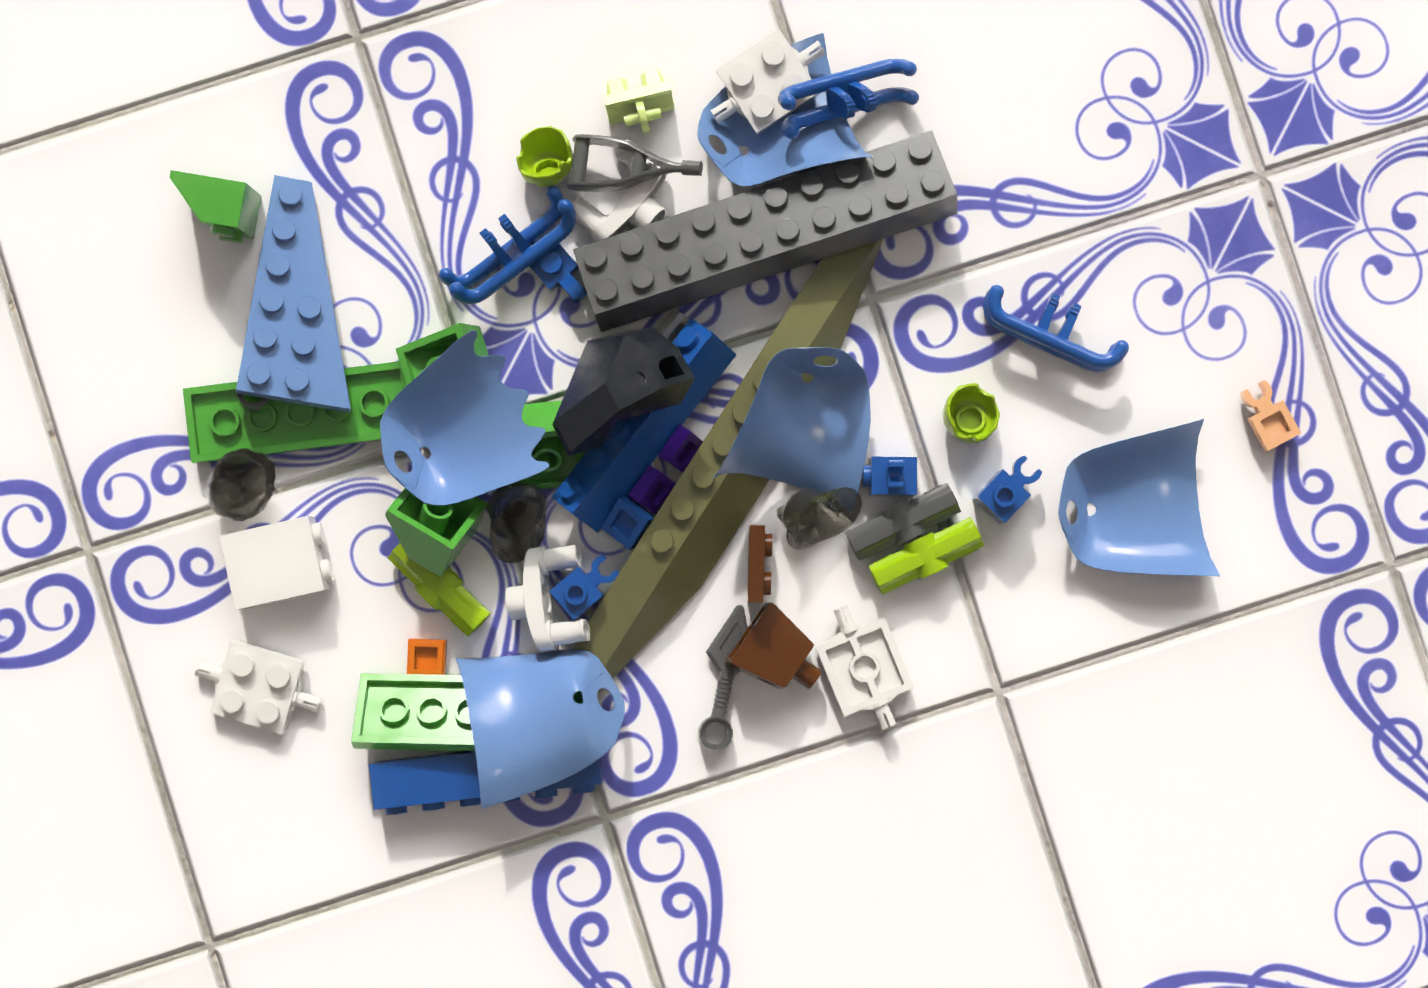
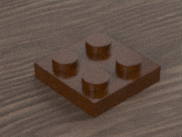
[747,525,773,603]

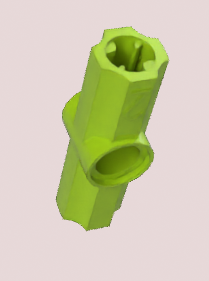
[868,517,985,595]
[387,543,492,637]

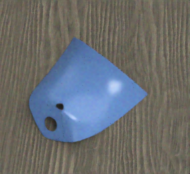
[697,33,873,186]
[713,347,871,513]
[1058,418,1220,577]
[456,649,625,809]

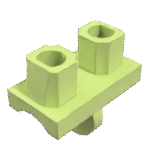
[603,69,675,133]

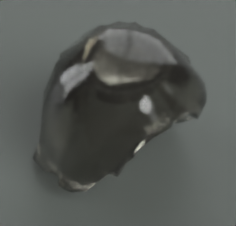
[206,448,276,522]

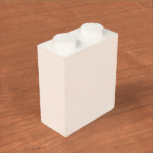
[219,516,334,610]

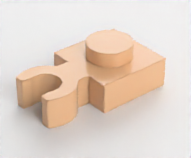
[1240,380,1301,452]

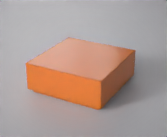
[407,638,447,675]

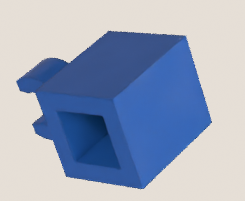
[973,455,1042,524]
[862,456,917,496]
[549,555,619,620]

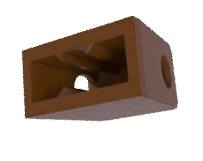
[724,602,821,689]

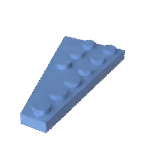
[236,175,351,413]

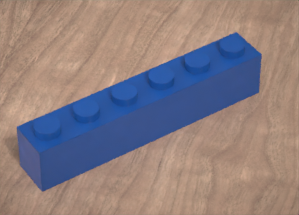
[552,319,737,533]
[369,751,603,815]

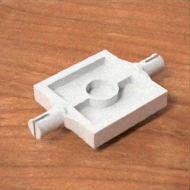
[710,29,826,135]
[815,605,914,730]
[194,639,322,735]

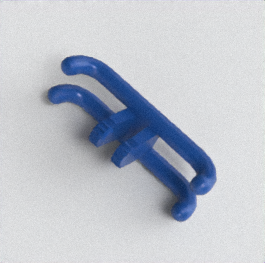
[778,58,919,139]
[438,185,576,304]
[983,284,1129,372]

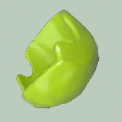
[516,126,573,187]
[942,383,1000,444]

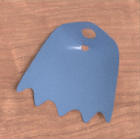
[380,330,549,506]

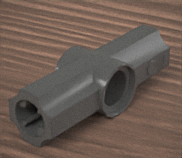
[845,483,961,561]

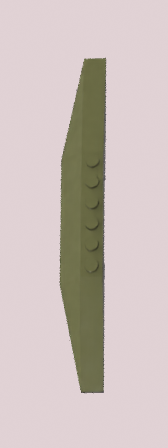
[572,239,883,695]

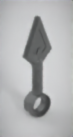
[698,605,748,750]

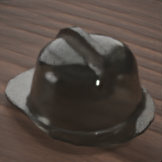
[487,482,547,563]
[776,487,862,550]

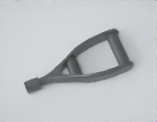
[567,134,703,192]

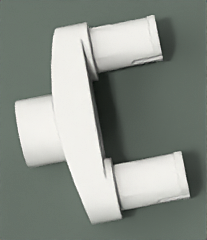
[572,139,668,241]
[505,544,591,652]

